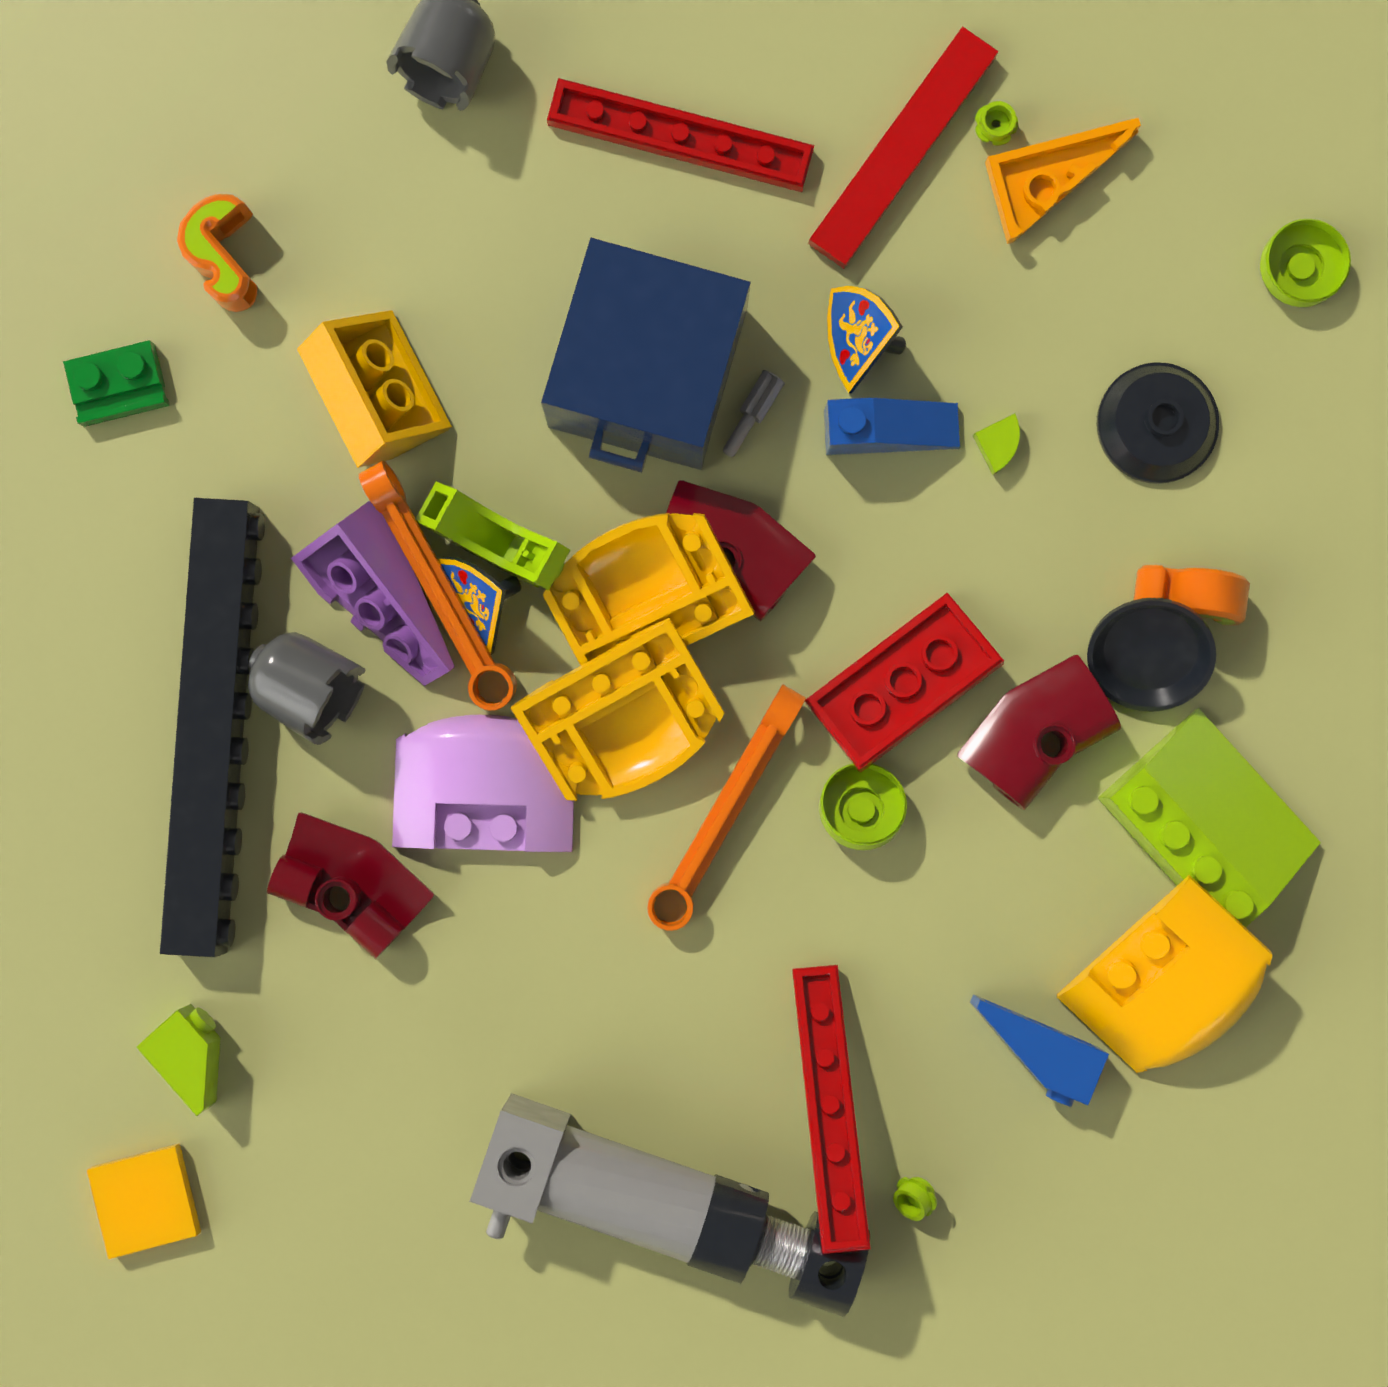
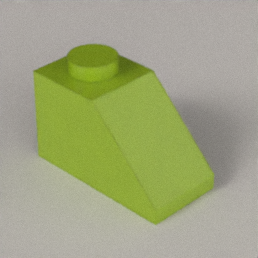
[136,1004,221,1116]

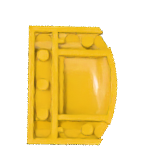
[543,513,755,665]
[511,618,724,801]
[1057,875,1272,1073]

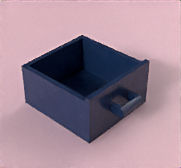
[541,237,751,473]

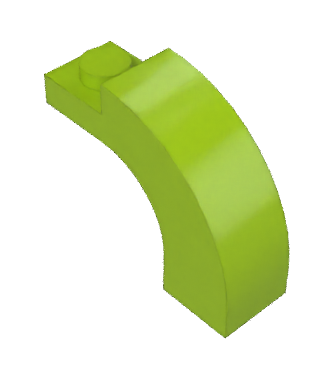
[415,481,570,591]

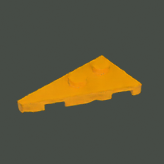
[985,117,1141,244]

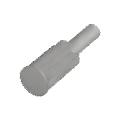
[723,370,785,457]

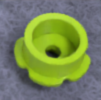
[975,101,1018,146]
[893,1177,937,1221]

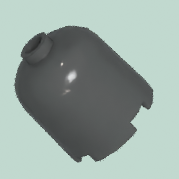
[386,0,495,111]
[248,632,366,745]

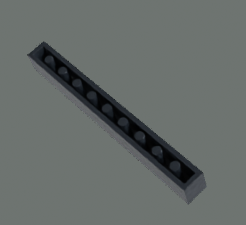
[160,498,265,958]

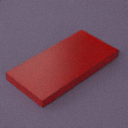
[805,592,1004,773]

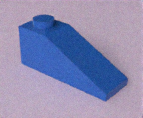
[824,398,960,455]
[970,994,1109,1107]

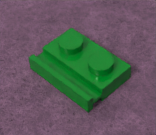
[63,340,170,427]

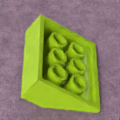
[1098,708,1321,927]

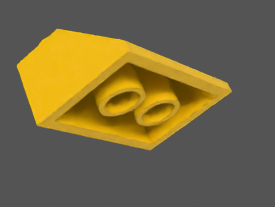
[297,310,452,468]

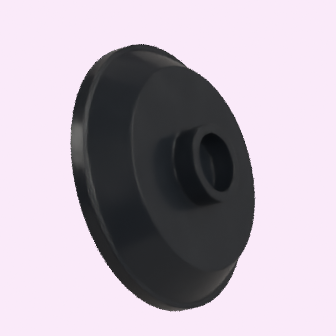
[1096,362,1219,484]
[1087,598,1216,712]

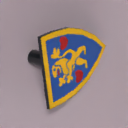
[827,286,906,393]
[438,557,522,655]

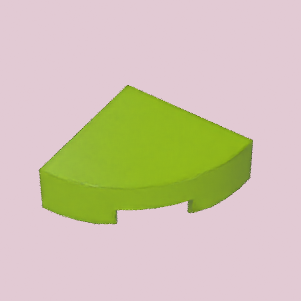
[973,413,1020,475]

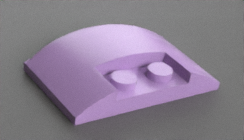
[392,715,574,852]

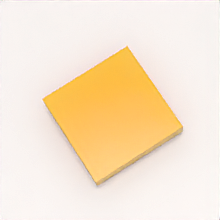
[87,1143,201,1259]

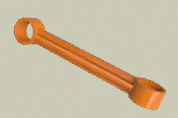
[359,460,517,711]
[647,684,806,931]

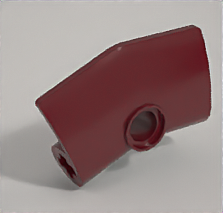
[666,480,816,622]
[957,655,1121,810]
[267,812,434,959]

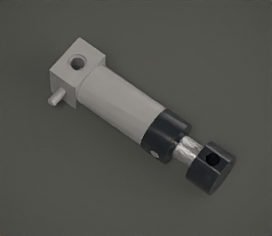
[469,1093,870,1317]

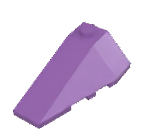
[291,501,455,686]

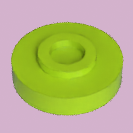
[1260,219,1351,307]
[819,764,907,850]

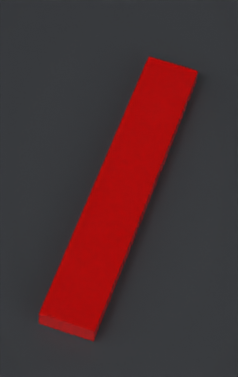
[808,26,999,269]
[547,78,815,192]
[792,965,871,1254]

